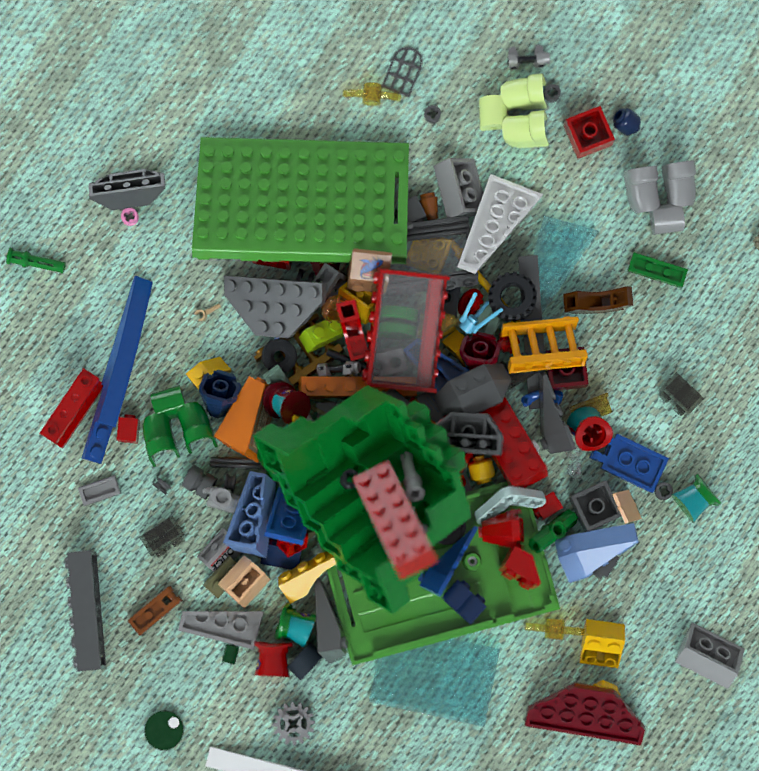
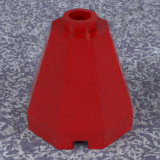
[478,509,525,549]

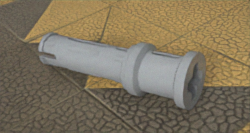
[400,452,424,501]

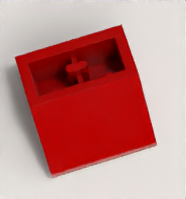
[498,546,541,590]

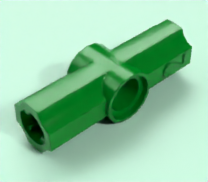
[528,509,578,553]

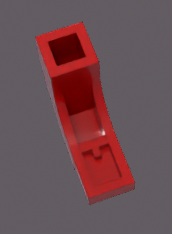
[336,299,368,361]

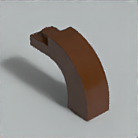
[563,286,633,314]

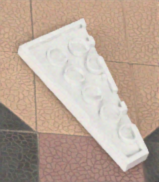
[457,174,543,274]

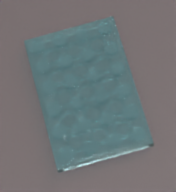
[369,639,500,727]

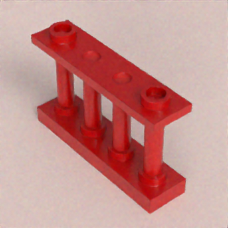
[40,368,104,449]

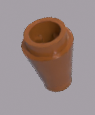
[419,192,438,221]

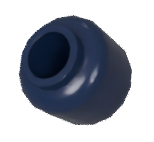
[613,108,641,136]

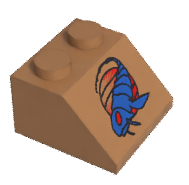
[347,249,392,293]

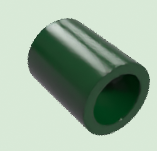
[222,644,239,665]

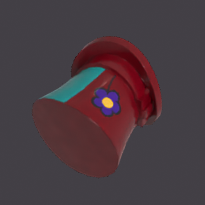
[262,381,311,425]

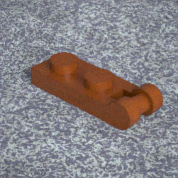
[128,586,183,636]

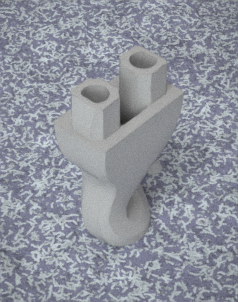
[203,487,240,514]

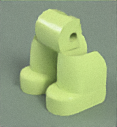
[479,73,549,148]

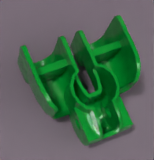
[143,385,218,467]

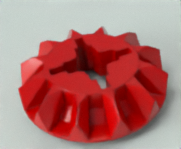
[458,289,484,316]

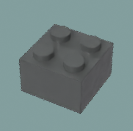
[569,480,622,532]

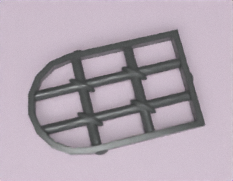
[382,47,422,97]

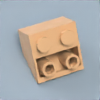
[218,555,270,609]

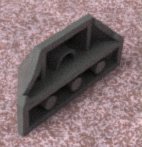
[89,169,165,210]
[433,363,512,415]
[437,412,503,455]

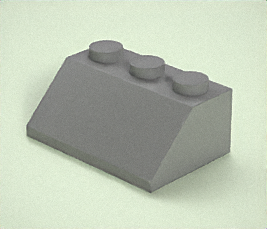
[434,158,483,218]
[675,623,745,689]

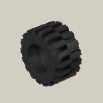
[488,271,537,322]

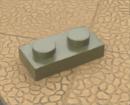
[203,556,237,598]

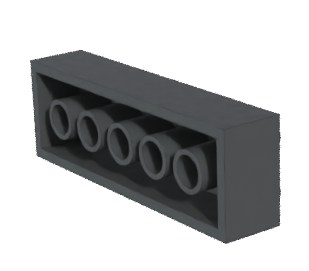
[64,550,106,672]

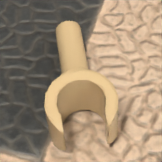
[194,303,221,322]

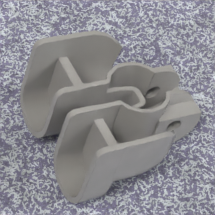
[624,160,696,235]

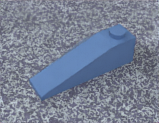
[555,523,639,583]

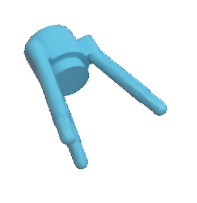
[459,292,503,334]

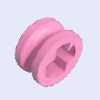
[121,208,139,226]

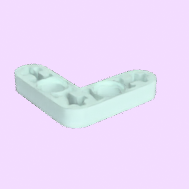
[474,486,546,524]

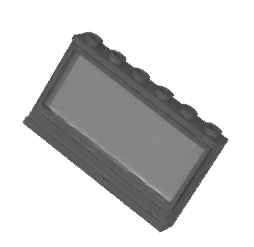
[371,216,478,297]

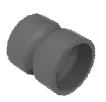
[182,465,218,500]

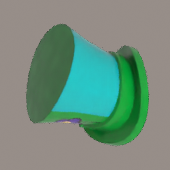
[671,473,722,523]
[274,603,316,648]

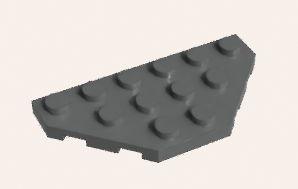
[224,275,326,339]

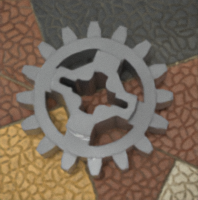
[272,702,315,746]

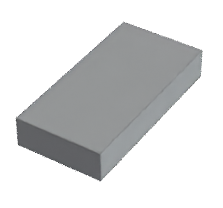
[78,475,121,506]

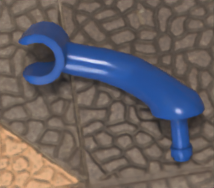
[521,390,563,407]

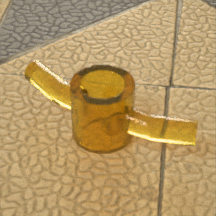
[343,82,401,106]
[524,618,585,640]

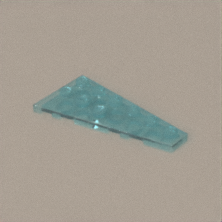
[519,216,599,322]

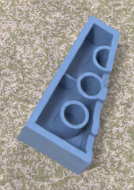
[223,471,276,558]

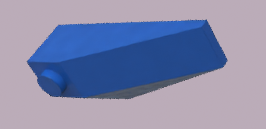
[418,526,478,597]

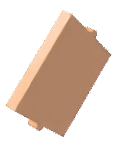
[612,490,642,524]

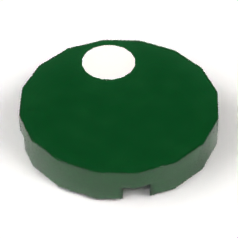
[144,710,184,750]

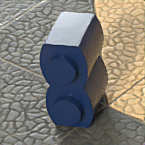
[441,580,487,624]

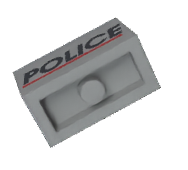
[197,528,241,572]

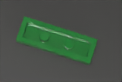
[627,252,688,288]

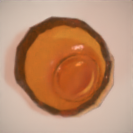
[321,295,348,323]

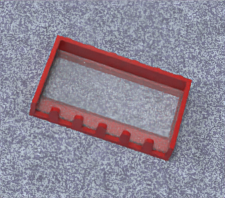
[362,268,450,393]

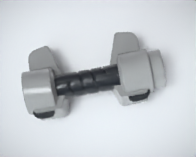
[508,45,550,70]
[317,361,361,377]

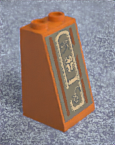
[214,376,271,463]

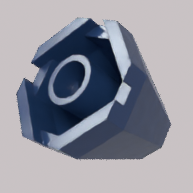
[199,370,241,418]

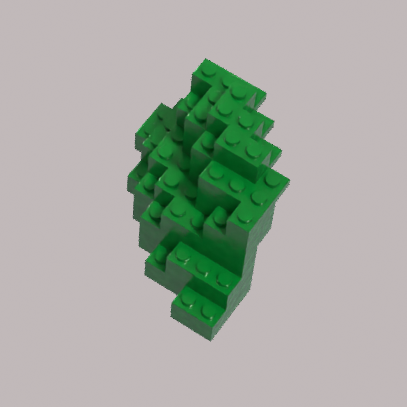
[253,385,472,615]

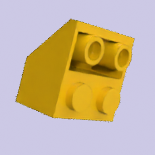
[580,619,625,668]

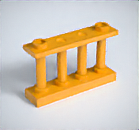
[500,316,588,374]

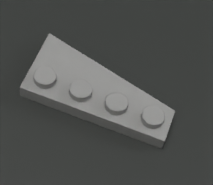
[178,611,264,650]

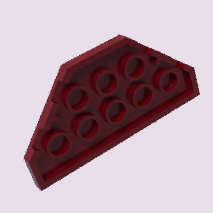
[525,682,645,746]

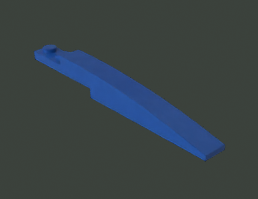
[81,276,153,464]

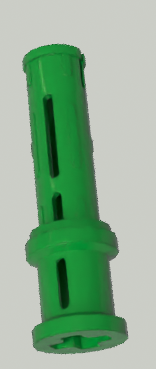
[6,247,66,274]

